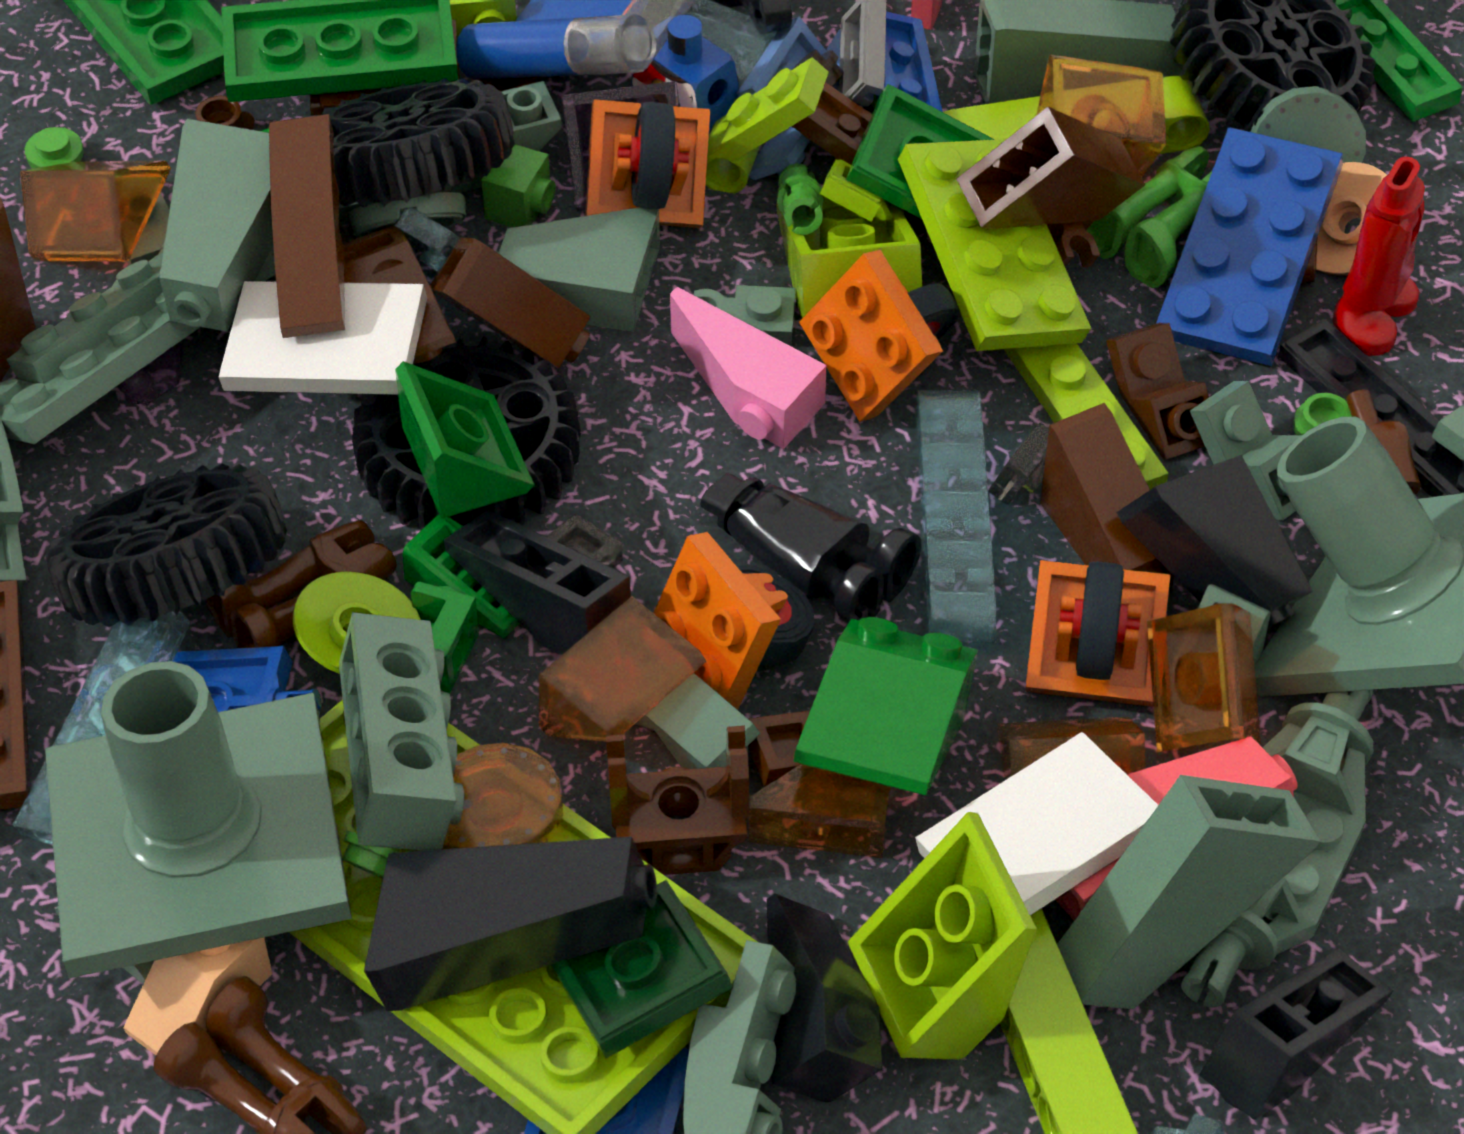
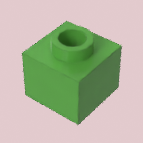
[482,144,556,228]

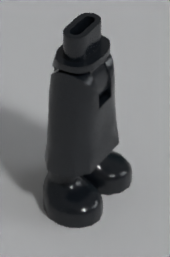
[700,473,922,622]

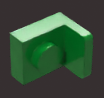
[411,582,479,693]

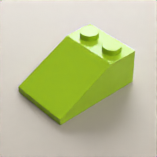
[776,197,922,318]
[847,812,1037,1059]

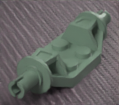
[1181,690,1374,1007]

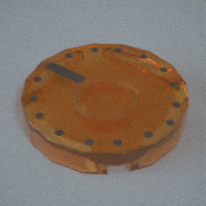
[442,743,563,849]

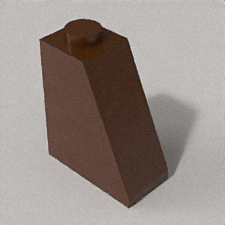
[956,107,1145,230]
[430,238,591,368]
[1040,403,1174,587]

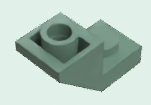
[1190,381,1302,521]
[610,660,760,769]

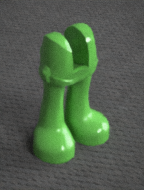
[1086,146,1213,288]

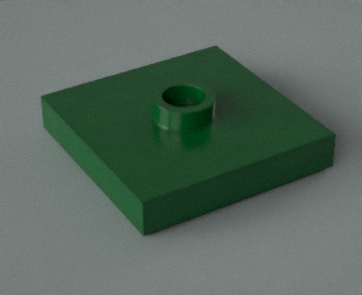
[550,880,733,1059]

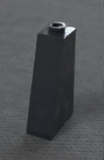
[364,836,657,1011]

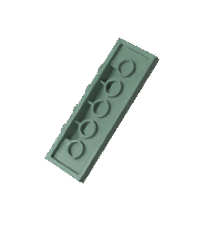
[0,241,276,444]

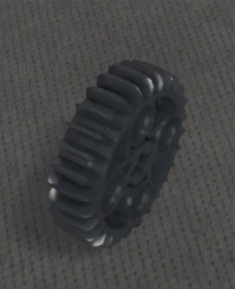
[1169,0,1376,132]
[314,78,515,208]
[352,336,581,530]
[45,463,288,627]

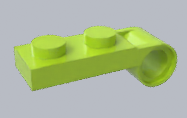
[706,57,829,193]

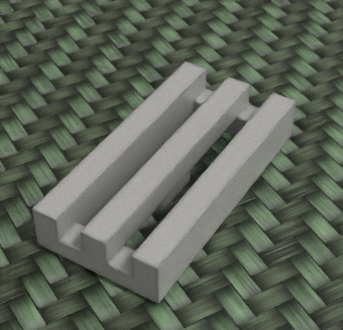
[839,0,886,108]

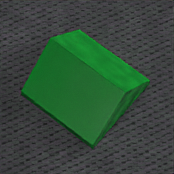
[395,361,534,519]

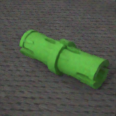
[777,163,824,235]

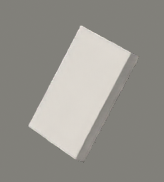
[219,281,427,394]
[915,732,1158,915]

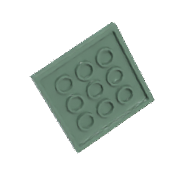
[1246,417,1464,697]
[45,661,352,978]

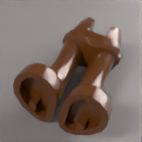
[204,520,397,648]
[153,976,367,1134]

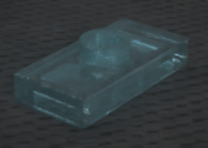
[395,208,459,272]

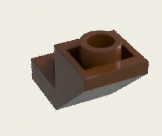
[1106,323,1209,459]

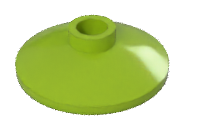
[293,572,421,674]

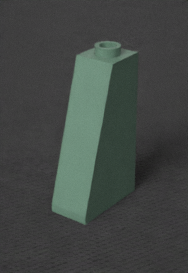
[974,0,1184,104]
[159,119,274,332]
[1057,775,1320,1009]

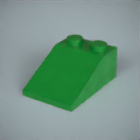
[793,617,978,795]

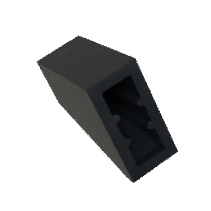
[1117,455,1313,630]

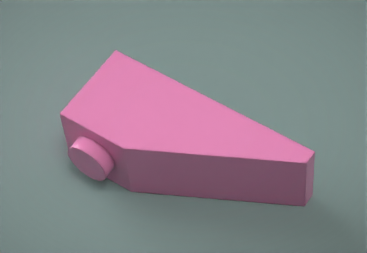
[670,287,827,449]

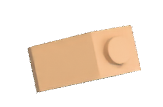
[124,937,273,1055]

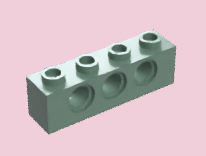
[339,612,464,851]

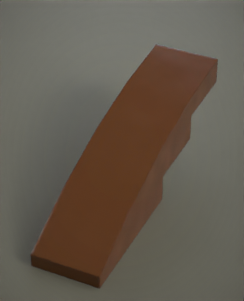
[269,114,345,338]

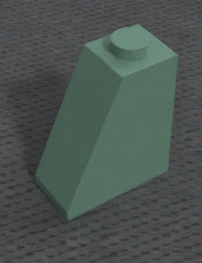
[496,207,660,332]

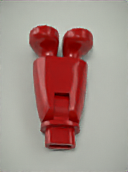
[1332,157,1425,356]

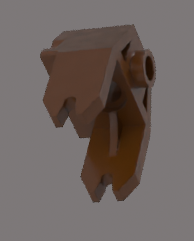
[606,725,749,875]

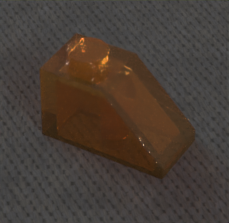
[749,764,892,858]

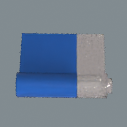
[456,0,696,80]

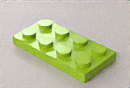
[898,139,1091,351]

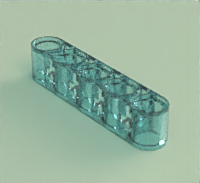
[916,390,996,643]

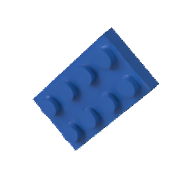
[1156,127,1343,366]

